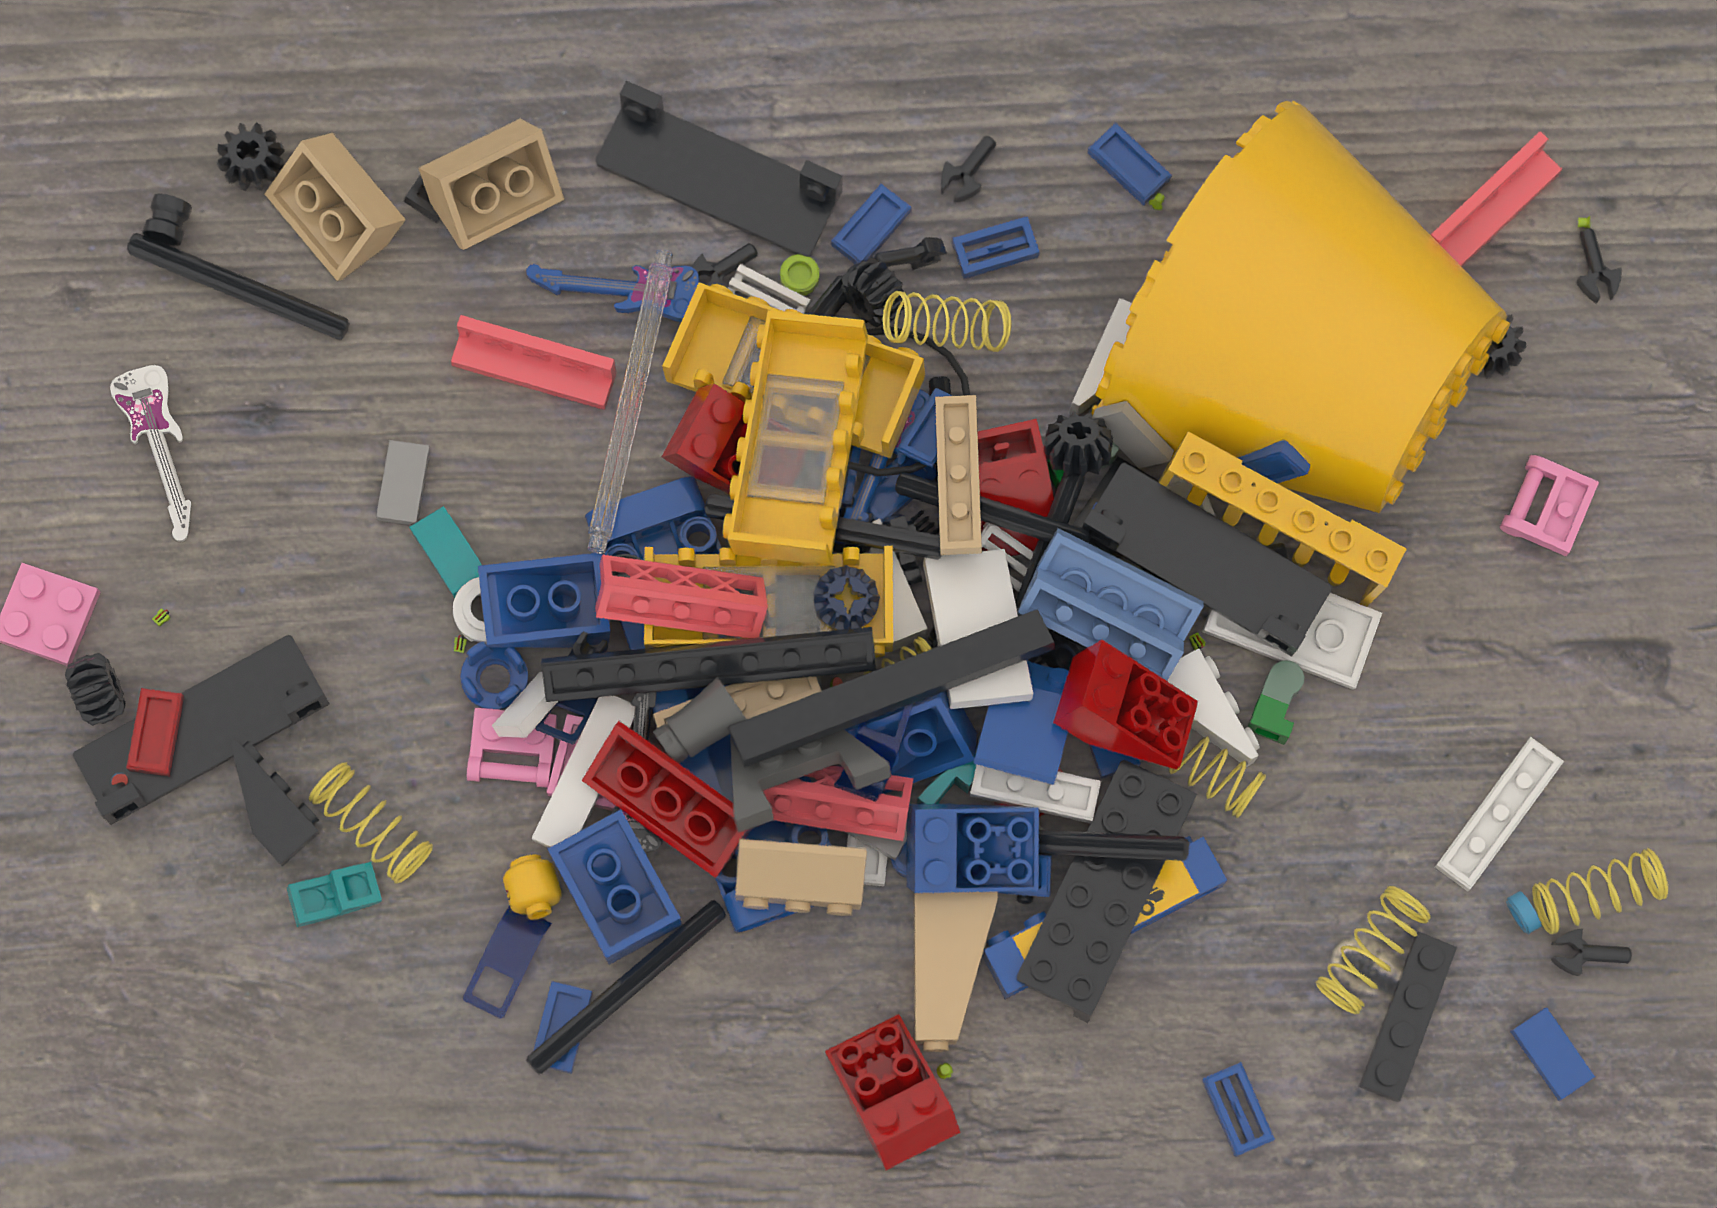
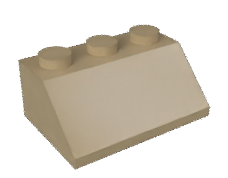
[419,119,564,250]
[265,133,406,281]
[735,839,867,916]

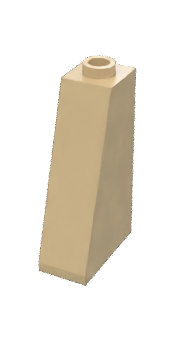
[913,892,998,1052]

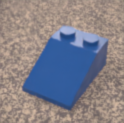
[478,552,610,648]
[973,660,1069,785]
[844,690,977,794]
[548,809,682,965]

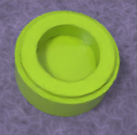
[780,254,820,296]

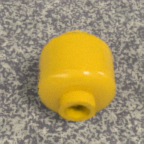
[503,854,562,920]

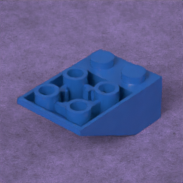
[907,804,1039,893]

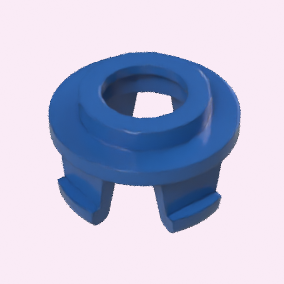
[460,641,528,710]

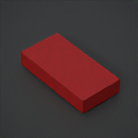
[127,688,184,776]

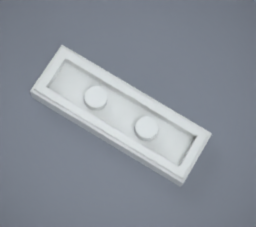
[970,765,1101,823]

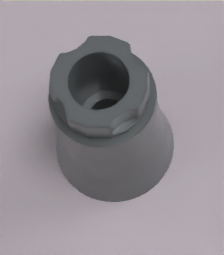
[653,677,747,763]

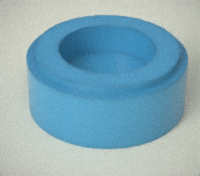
[1506,891,1542,934]

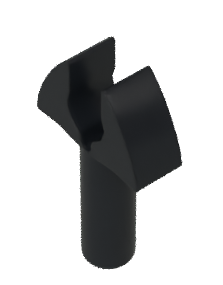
[941,136,997,203]
[1576,228,1622,303]
[874,237,947,270]
[692,243,758,286]
[1551,929,1632,976]

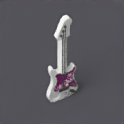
[110,365,191,542]

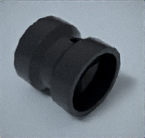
[142,193,192,246]

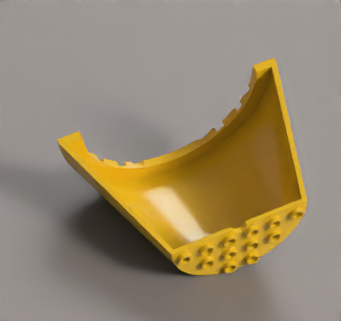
[1091,101,1510,513]

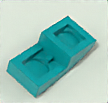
[409,506,482,598]
[917,761,977,804]
[286,861,382,927]

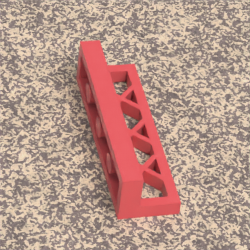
[1431,131,1562,267]
[451,315,617,410]
[595,555,768,639]
[763,765,913,841]

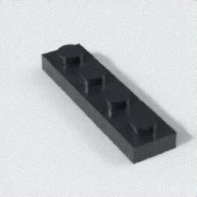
[1359,931,1457,1103]

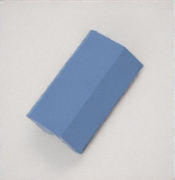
[1018,528,1203,681]

